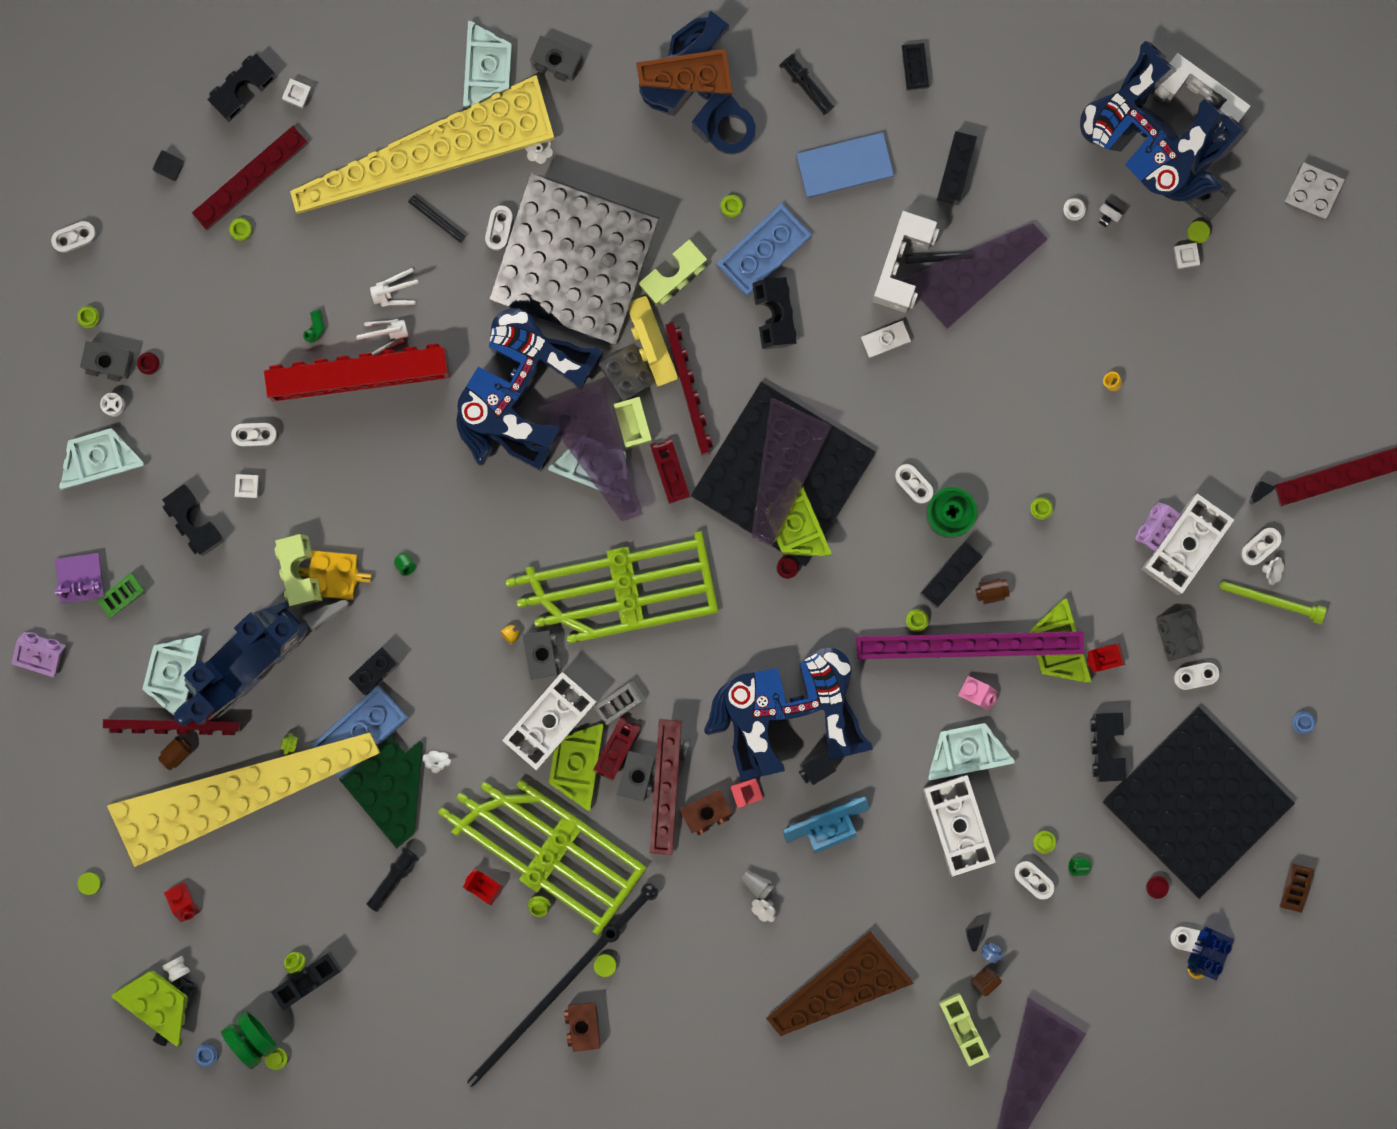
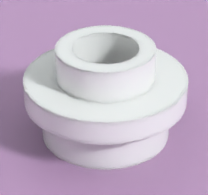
[1063,198,1086,221]

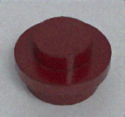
[137,352,160,375]
[776,556,799,579]
[1146,876,1169,899]

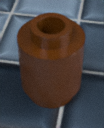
[975,578,1010,605]
[158,737,192,770]

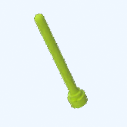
[1219,581,1327,625]

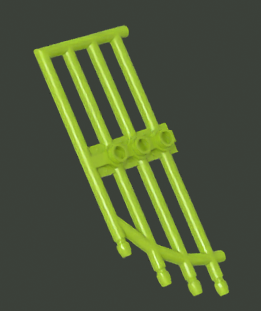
[505,531,719,643]
[437,779,647,936]

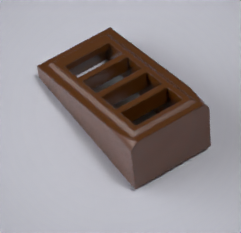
[1279,863,1315,913]
[971,967,1002,996]

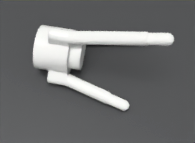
[370,268,418,307]
[356,319,409,356]

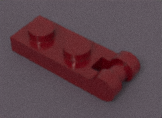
[650,438,690,504]
[593,716,641,781]

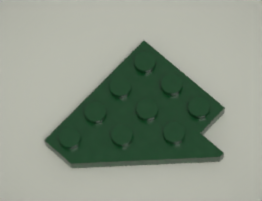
[339,736,423,849]

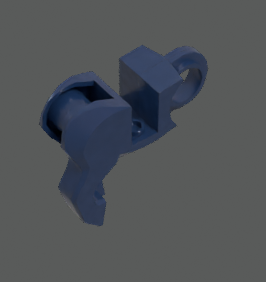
[639,11,756,155]

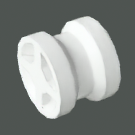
[100,393,126,417]
[162,956,190,982]

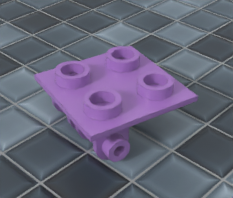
[55,553,104,604]

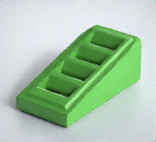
[97,573,146,618]

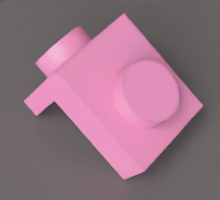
[958,676,998,711]

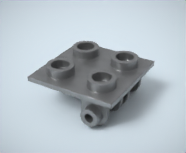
[1285,162,1345,219]
[598,344,656,401]

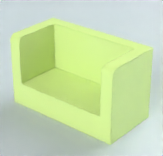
[614,397,652,449]

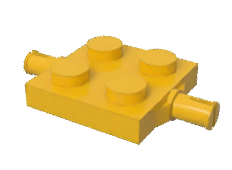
[298,550,372,600]

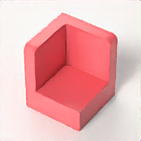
[731,778,763,808]

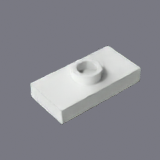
[861,321,911,358]

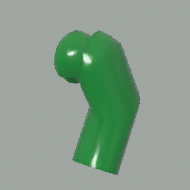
[303,310,325,343]

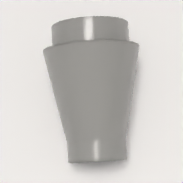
[741,870,775,900]

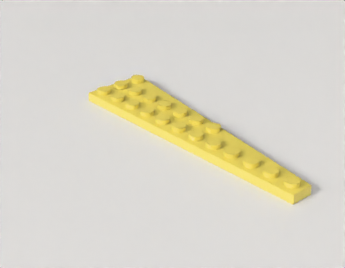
[290,75,555,214]
[107,733,380,867]

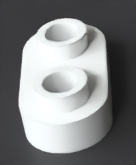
[485,206,513,251]
[51,221,96,253]
[231,423,277,447]
[895,464,933,504]
[1241,528,1281,566]
[1173,663,1219,690]
[1014,861,1054,899]
[1169,926,1215,955]

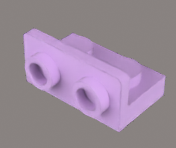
[1135,502,1181,551]
[11,632,66,677]

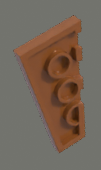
[636,49,733,95]

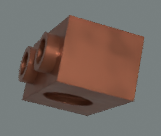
[680,789,732,835]
[564,1002,601,1052]

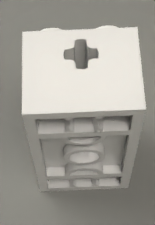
[1153,53,1250,134]
[872,211,939,313]
[1141,494,1234,595]
[502,672,597,770]
[922,775,996,877]

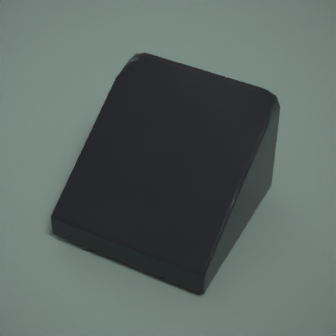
[152,150,184,182]
[1249,481,1276,505]
[965,924,983,952]

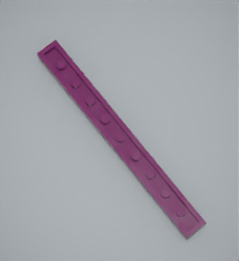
[856,632,1084,659]

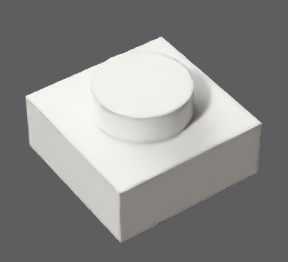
[282,78,312,109]
[1173,243,1200,270]
[234,474,259,498]

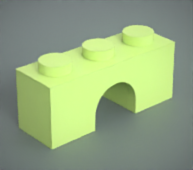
[639,239,707,306]
[275,534,322,607]
[938,993,990,1066]

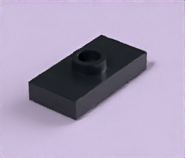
[901,43,929,91]

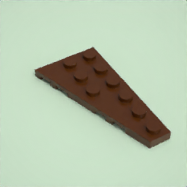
[766,931,914,1036]

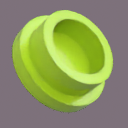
[77,306,100,329]
[1030,497,1053,520]
[906,609,928,632]
[280,733,298,755]
[1033,831,1056,854]
[528,896,551,917]
[284,952,306,975]
[265,1047,288,1070]

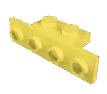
[628,296,678,387]

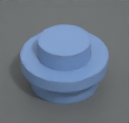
[1292,712,1315,734]
[981,943,1003,963]
[195,1044,218,1067]

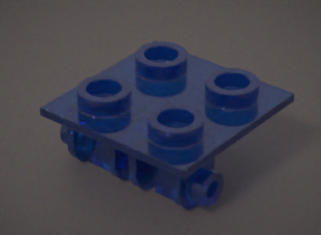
[1187,926,1234,981]

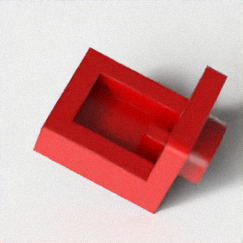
[1087,643,1125,673]
[463,869,504,906]
[164,882,200,922]

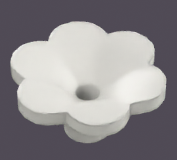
[525,141,553,164]
[1262,557,1284,585]
[422,751,451,773]
[751,899,776,922]

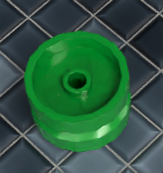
[926,487,977,538]
[221,1010,277,1069]

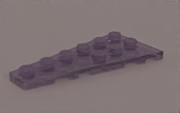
[902,223,1047,329]
[538,386,644,521]
[752,398,832,547]
[996,997,1086,1129]

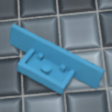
[782,797,870,854]

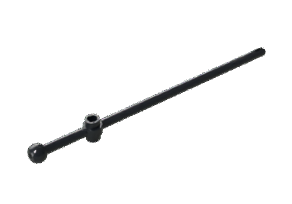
[467,883,659,1087]

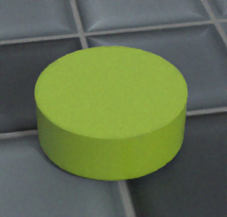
[720,195,743,218]
[229,218,253,242]
[1187,221,1210,244]
[77,872,101,895]
[594,954,616,977]

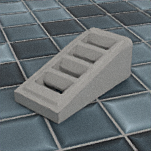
[302,600,351,631]
[594,681,646,726]

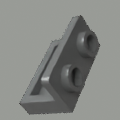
[1156,609,1202,661]

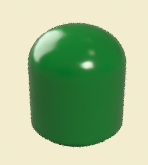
[394,553,416,576]
[1068,858,1091,876]

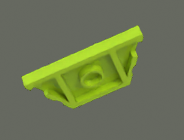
[764,476,832,557]
[1029,598,1092,683]
[549,724,604,811]
[111,971,188,1047]

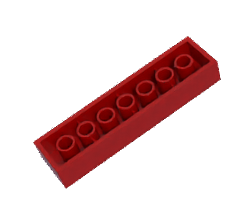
[264,344,450,402]

